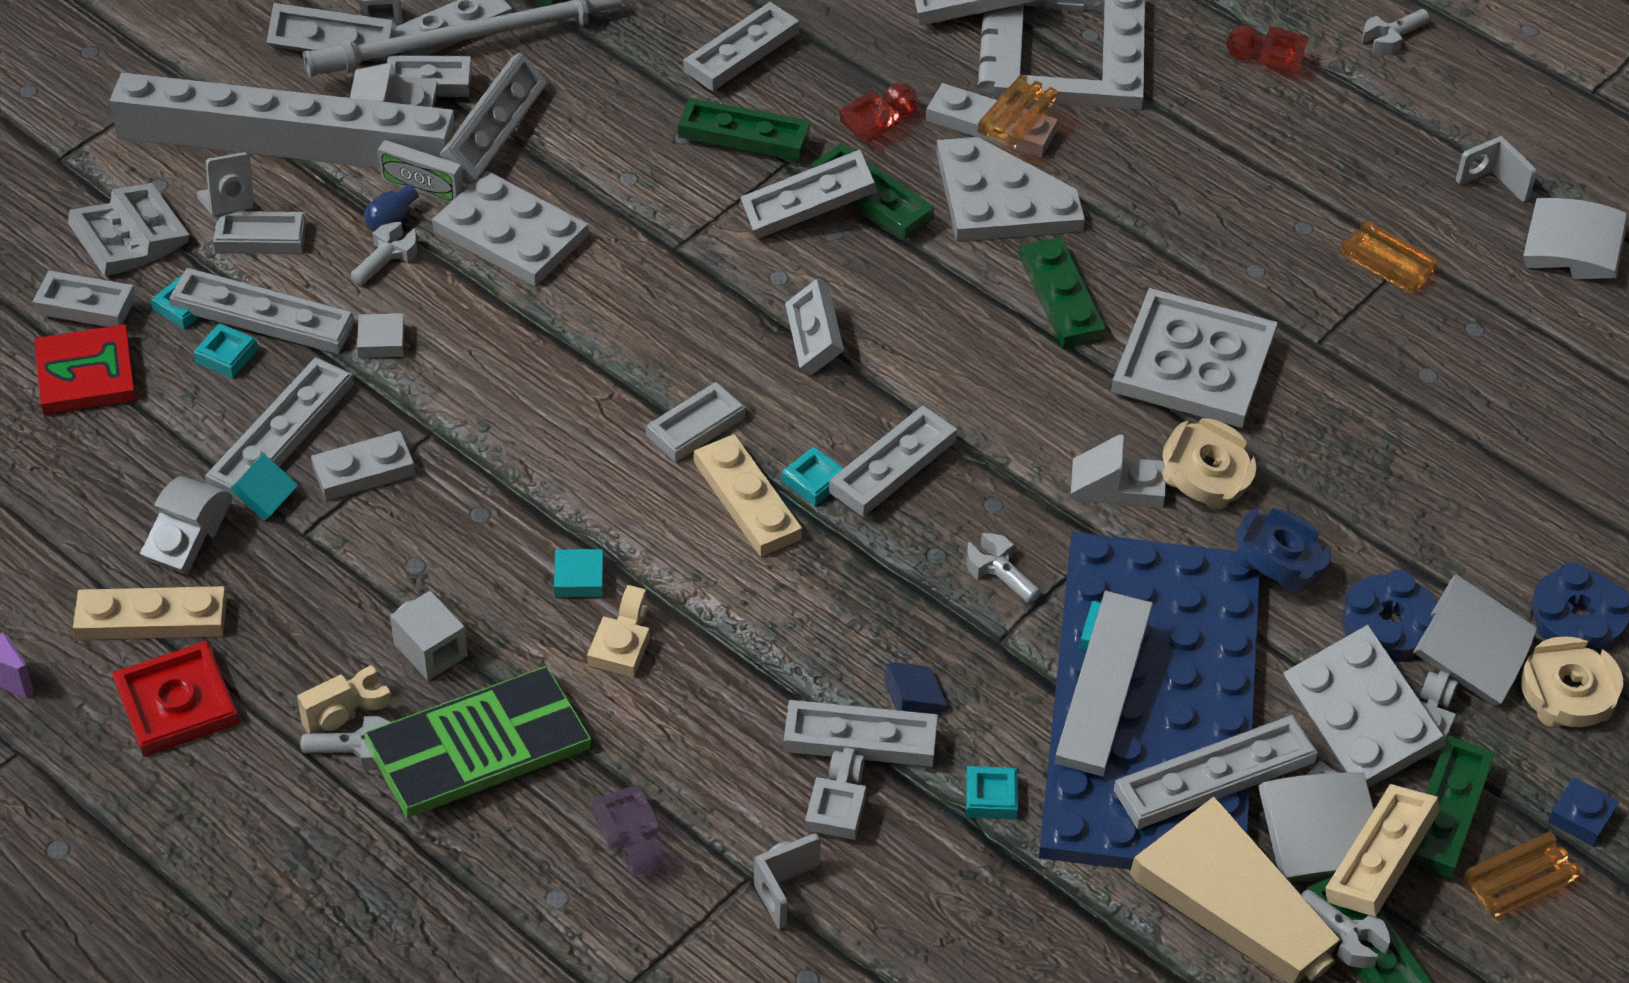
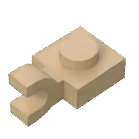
[587,585,650,678]
[297,665,392,734]

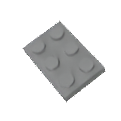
[432,170,589,287]
[1283,625,1446,789]

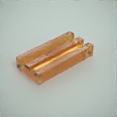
[978,74,1057,149]
[1340,220,1439,294]
[1464,831,1581,918]

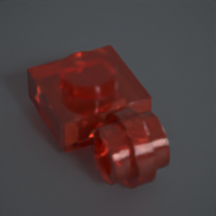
[1226,25,1309,75]
[839,83,919,144]

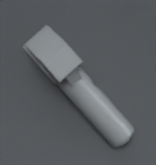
[1361,9,1430,55]
[351,222,417,286]
[966,533,1041,604]
[300,716,390,769]
[1301,890,1390,968]

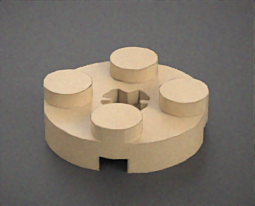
[1162,418,1256,509]
[1520,637,1623,727]

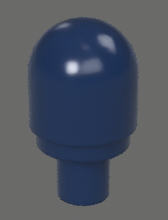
[364,184,419,232]

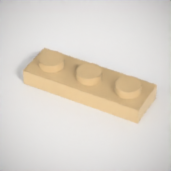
[694,434,802,557]
[73,586,227,640]
[1325,784,1439,917]

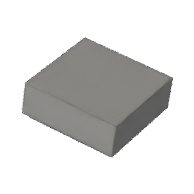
[357,313,405,358]

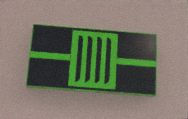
[365,666,591,818]

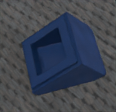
[884,663,947,714]

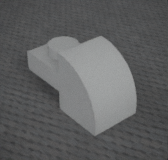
[140,476,233,575]

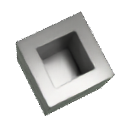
[390,591,468,681]

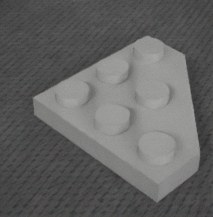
[936,137,1085,242]

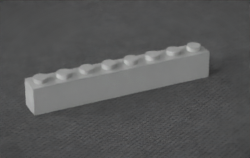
[109,72,455,168]

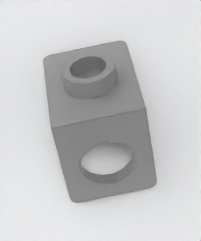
[1456,136,1537,201]
[197,152,254,216]
[754,833,821,929]

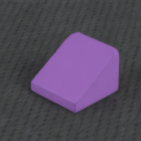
[0,633,34,698]

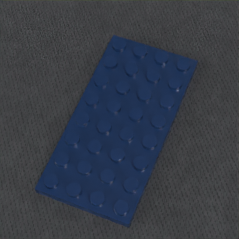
[1038,532,1260,870]

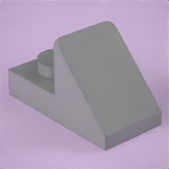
[350,63,439,108]
[1070,434,1166,508]

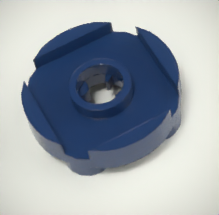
[1235,508,1331,593]
[1530,562,1629,653]
[1342,570,1437,662]

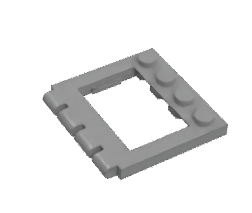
[978,0,1145,110]

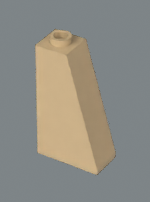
[1130,797,1340,983]

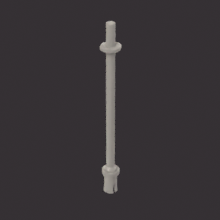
[303,0,622,78]

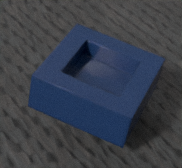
[1548,777,1619,847]

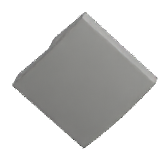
[68,183,189,276]
[1523,198,1628,279]
[1413,574,1537,706]
[1258,772,1374,882]

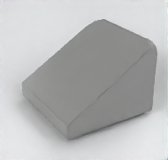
[359,0,403,26]

